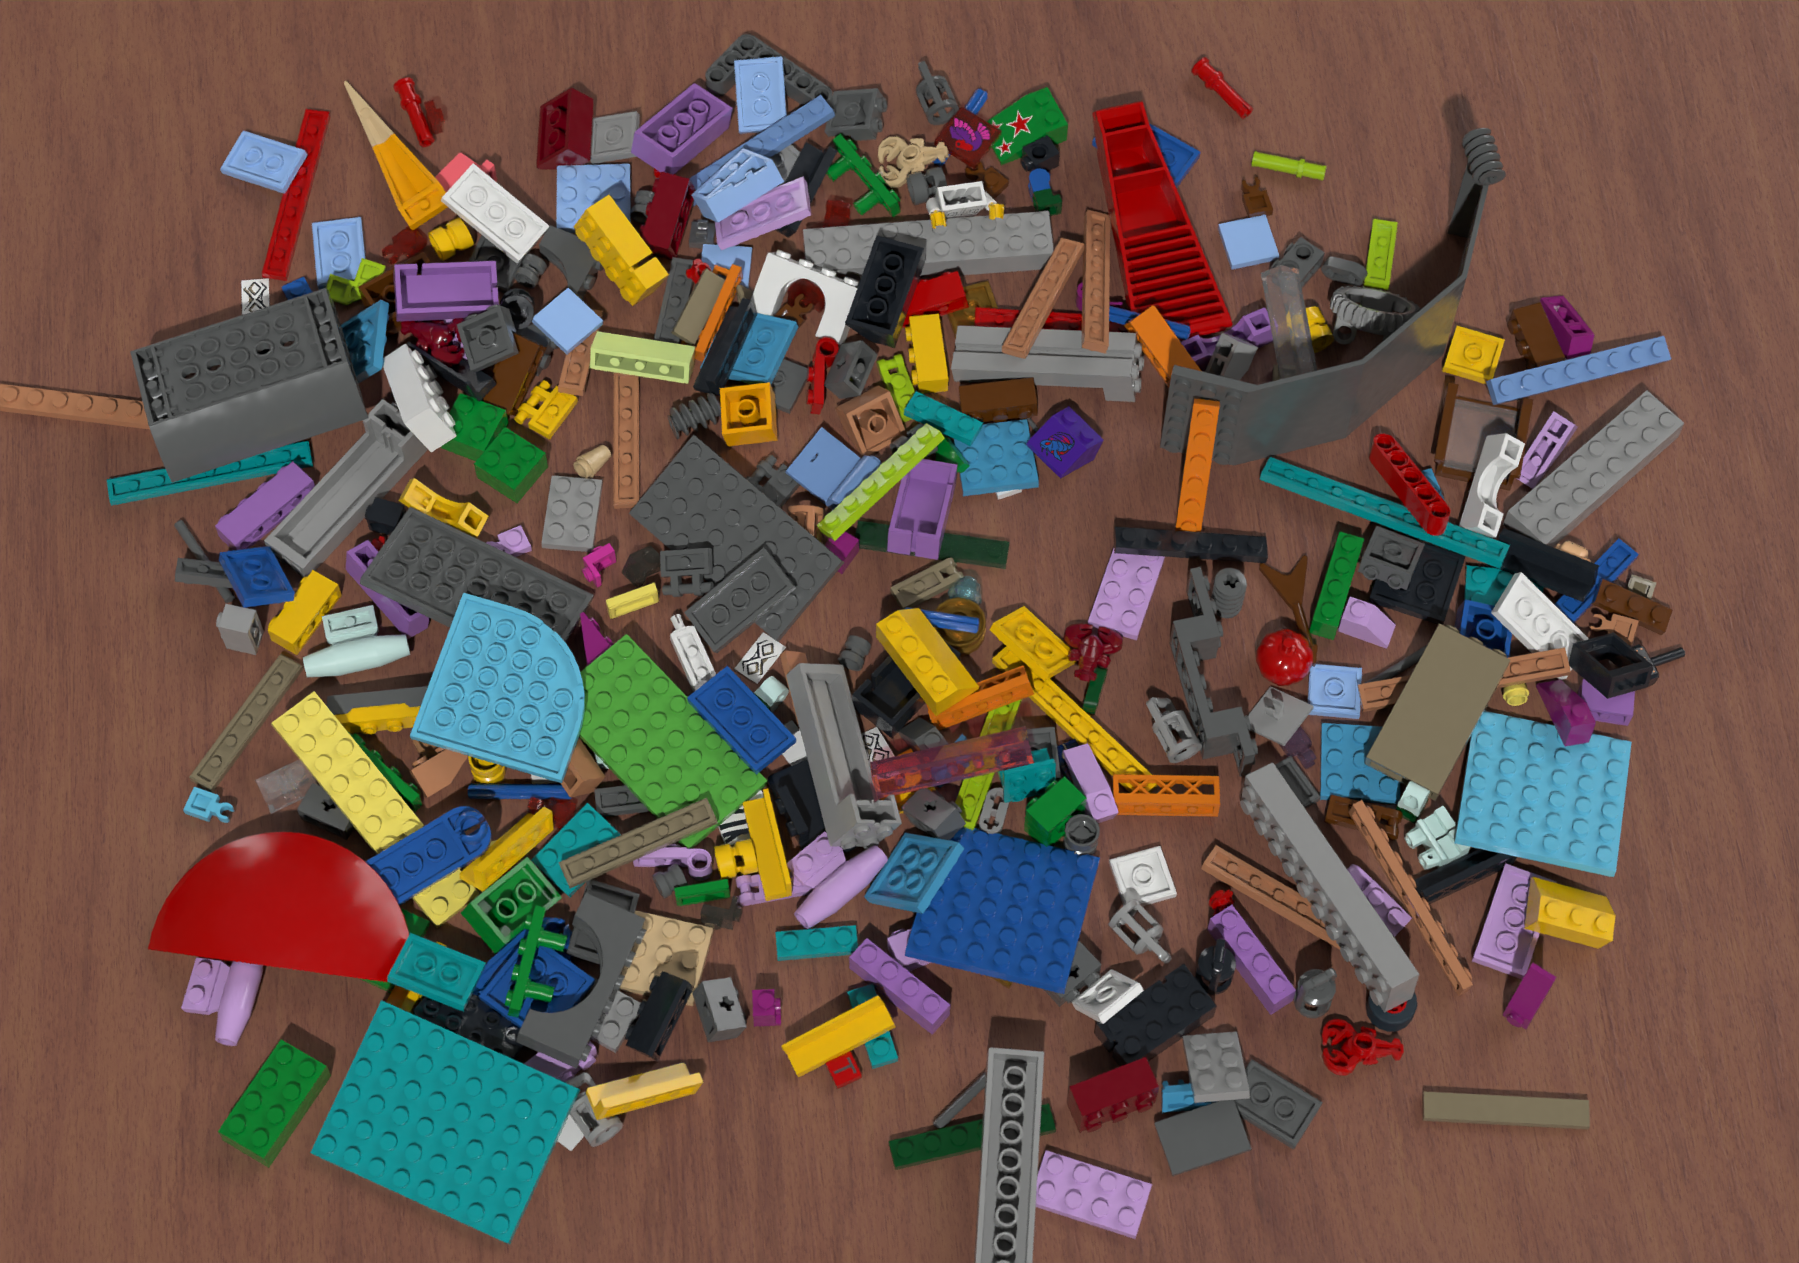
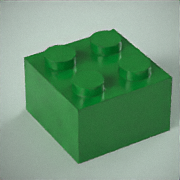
[441,393,509,461]
[474,427,548,504]
[1024,776,1087,847]

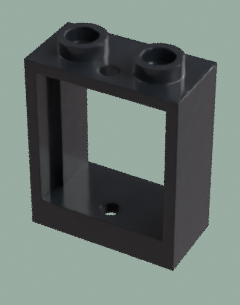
[1569,632,1653,699]

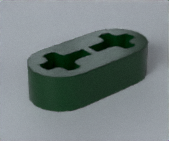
[1082,666,1108,715]

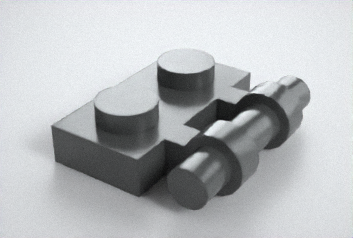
[746,455,800,508]
[660,548,714,597]

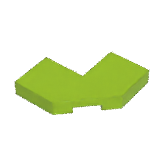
[326,258,386,306]

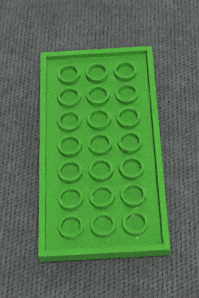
[579,634,768,849]

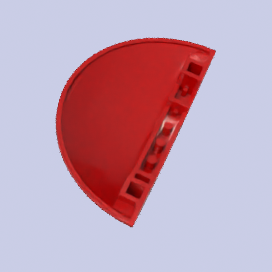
[148,832,410,982]

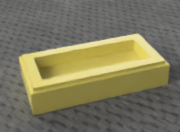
[606,583,659,619]

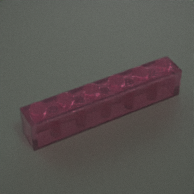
[870,726,1034,799]

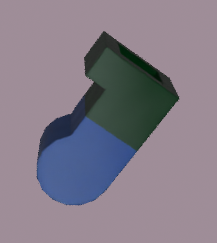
[1028,169,1062,216]

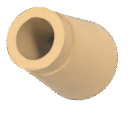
[573,445,611,479]

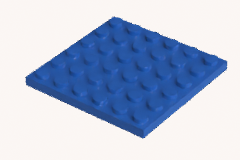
[905,827,1100,994]

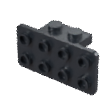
[768,759,857,854]
[414,993,524,1059]

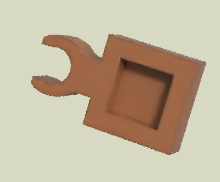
[1590,614,1639,646]

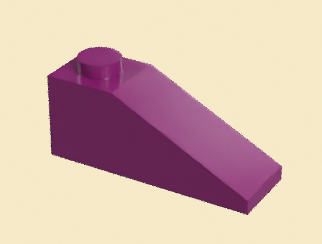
[1540,296,1595,360]
[1536,680,1596,746]
[1503,963,1557,1029]

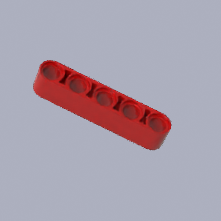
[1369,433,1451,536]

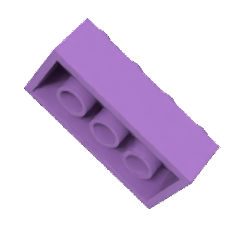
[631,83,732,175]

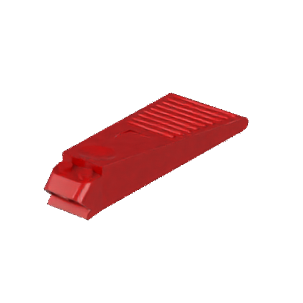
[1092,101,1232,341]

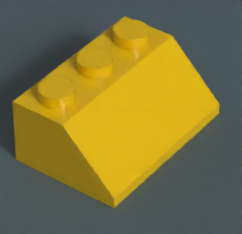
[1524,877,1616,949]

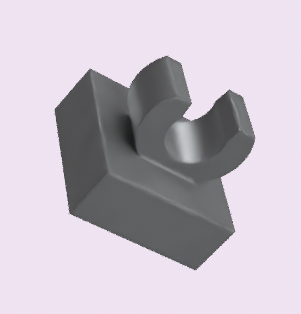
[689,219,716,249]

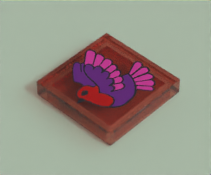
[934,106,1002,169]

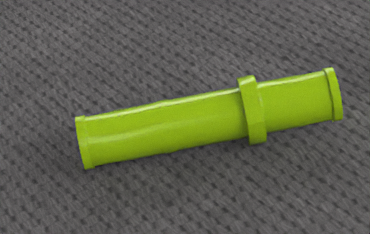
[1252,151,1326,181]

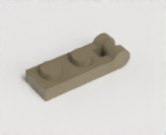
[890,558,966,610]

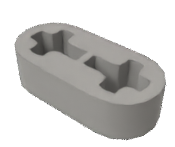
[979,787,1009,834]

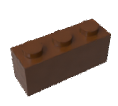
[1508,302,1566,370]
[483,333,547,416]
[958,377,1038,422]

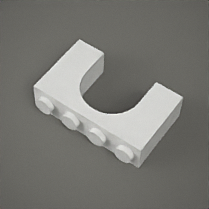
[751,250,859,345]

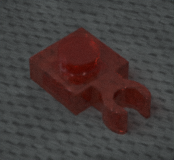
[382,226,427,265]

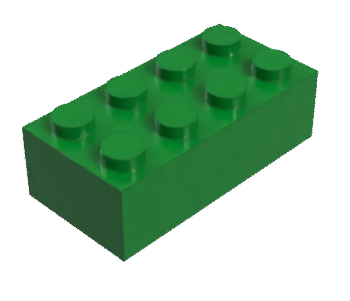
[218,1040,331,1168]

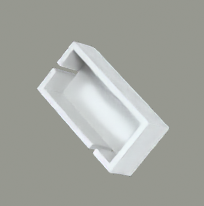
[383,344,456,452]

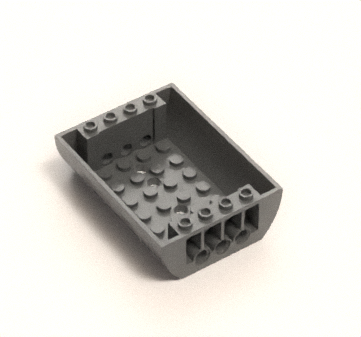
[130,288,368,483]

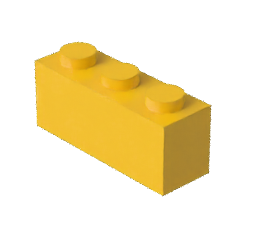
[905,314,948,394]
[268,570,342,655]

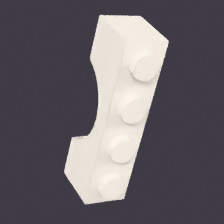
[1459,433,1525,538]

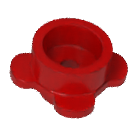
[686,259,712,285]
[1209,890,1235,916]

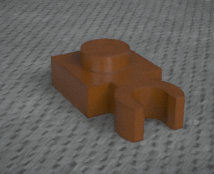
[965,159,1009,199]
[1241,177,1273,218]
[773,294,815,330]

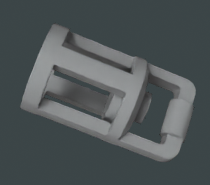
[1146,697,1202,763]
[1109,899,1171,963]
[565,1073,623,1147]

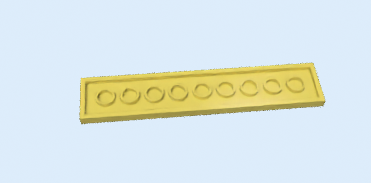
[272,691,480,928]

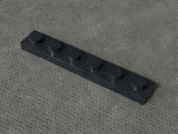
[1113,527,1268,563]

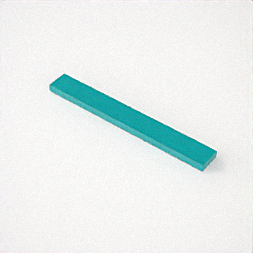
[107,441,313,506]

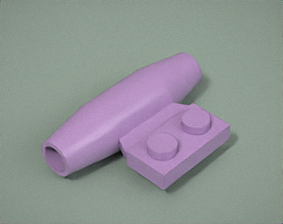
[787,832,888,929]
[181,958,263,1046]

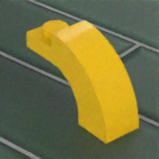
[398,478,489,538]

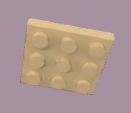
[620,911,714,1006]

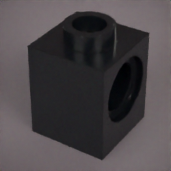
[1020,135,1060,173]
[365,497,406,536]

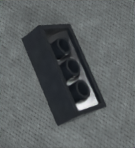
[845,235,926,348]

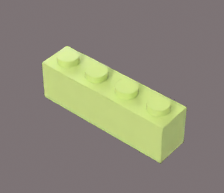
[590,331,695,384]

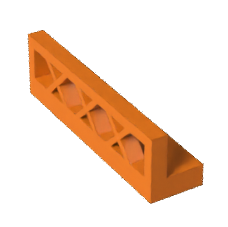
[681,264,743,362]
[926,665,1034,731]
[1113,774,1220,817]

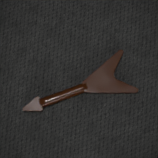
[1259,555,1318,667]

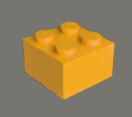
[720,382,778,446]

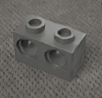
[1270,237,1325,299]

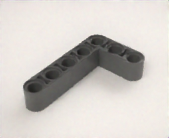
[705,34,833,106]

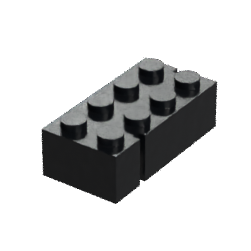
[852,642,961,738]
[1094,964,1217,1067]

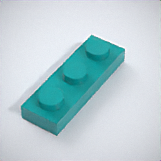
[904,391,983,447]
[775,925,858,961]
[847,984,898,1069]

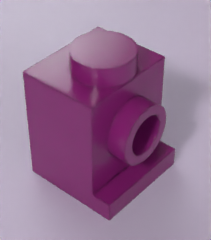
[752,989,781,1026]

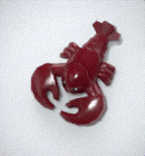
[401,318,465,368]
[1063,623,1123,682]

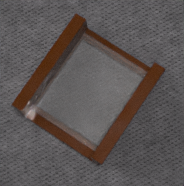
[1434,382,1534,491]

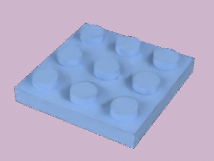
[556,164,631,233]

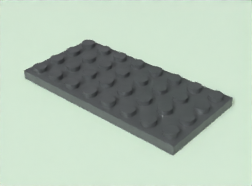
[629,435,844,642]
[360,507,594,643]

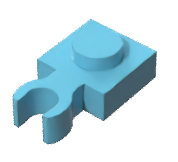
[183,787,235,823]

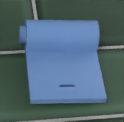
[785,427,882,510]

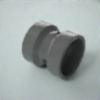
[630,190,655,224]
[514,254,547,289]
[838,635,871,671]
[652,863,688,899]

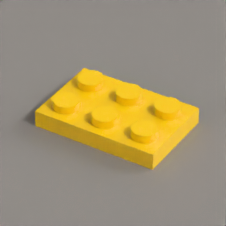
[989,606,1076,681]

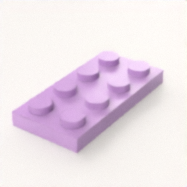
[715,177,811,250]
[1088,548,1165,641]
[1472,863,1557,980]
[1036,1150,1152,1239]

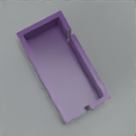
[393,261,499,321]
[887,459,958,560]

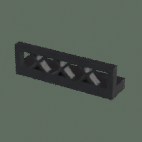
[1414,849,1517,905]

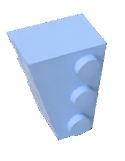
[692,148,784,223]

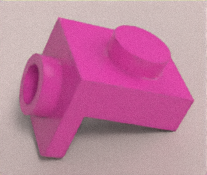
[582,543,616,588]

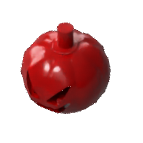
[1256,629,1313,686]

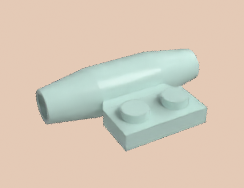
[303,605,410,678]

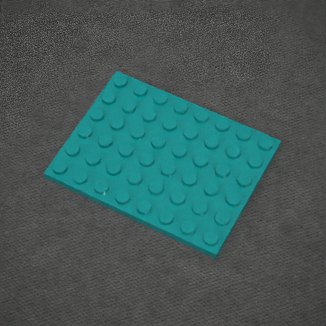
[310,1000,580,1244]

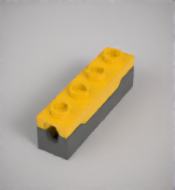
[327,686,428,734]

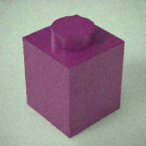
[824,532,859,574]

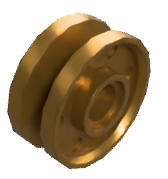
[934,597,986,656]

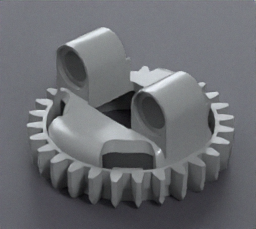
[1330,285,1421,344]

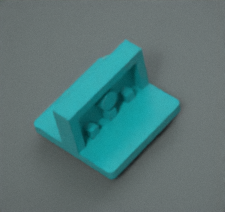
[995,748,1056,803]

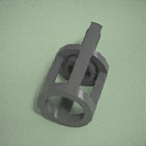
[915,61,959,125]
[1293,968,1337,1018]

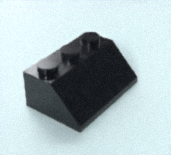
[625,971,694,1062]

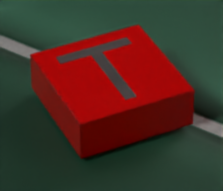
[825,1052,862,1089]

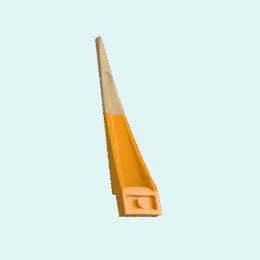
[344,81,448,231]

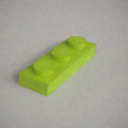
[1364,219,1398,290]

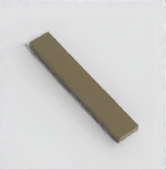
[189,654,303,793]
[558,798,718,888]
[1422,1091,1590,1129]

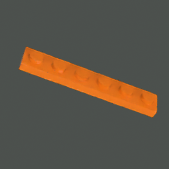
[1175,398,1220,532]

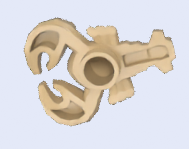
[878,137,949,188]

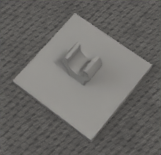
[1248,687,1314,746]

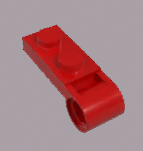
[806,337,839,415]

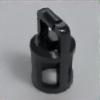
[500,288,535,330]
[1195,938,1236,995]

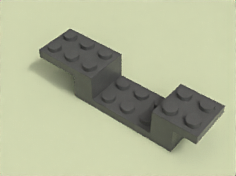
[1169,567,1258,777]

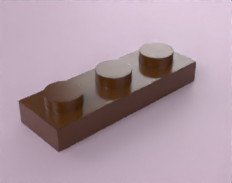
[1592,579,1673,635]

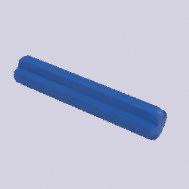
[904,607,979,633]

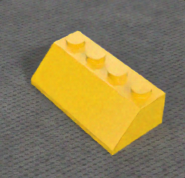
[876,608,979,716]

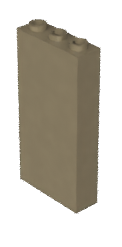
[1365,624,1510,801]

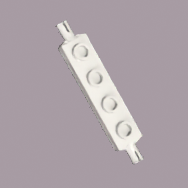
[670,614,716,692]

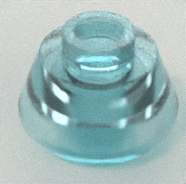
[948,576,982,605]

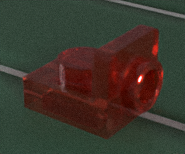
[822,200,851,228]
[787,278,825,313]

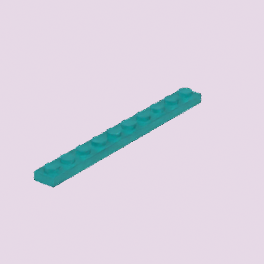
[1260,457,1510,569]

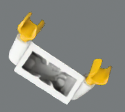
[926,181,1004,229]

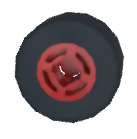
[1366,992,1418,1032]

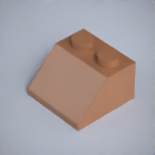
[835,385,907,457]

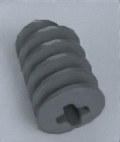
[1462,128,1506,186]
[668,393,721,439]
[1211,568,1247,619]

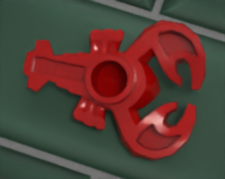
[1321,1019,1404,1076]

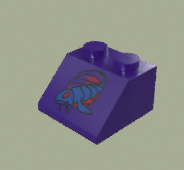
[1026,407,1104,479]

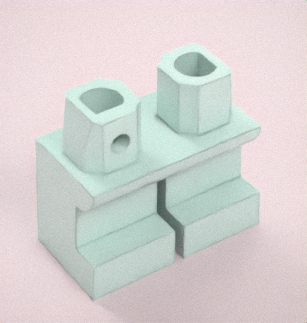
[1405,806,1471,870]

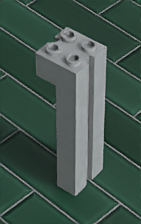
[951,326,1144,402]
[264,399,427,578]
[786,663,902,849]

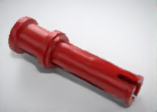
[1191,57,1253,119]
[393,77,434,147]

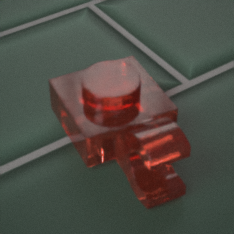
[527,797,577,829]

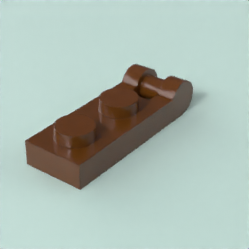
[1325,795,1403,840]

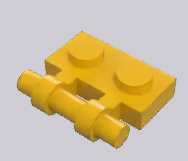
[514,380,578,440]

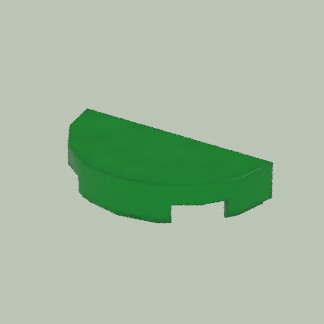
[936,436,970,473]

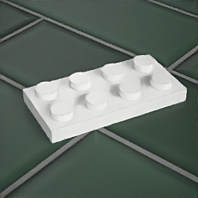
[441,164,549,264]
[1491,572,1589,680]

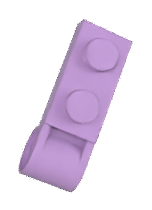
[633,844,713,881]
[1347,864,1412,937]

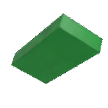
[674,879,730,907]

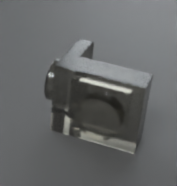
[622,545,661,588]
[700,896,743,930]

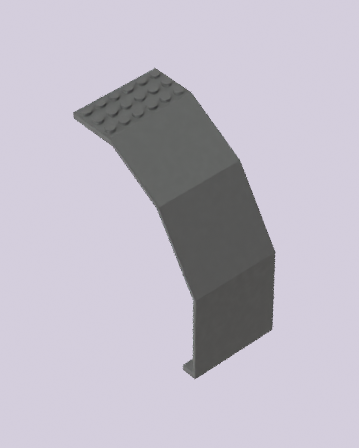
[1160,162,1489,466]

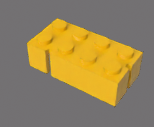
[574,195,669,306]

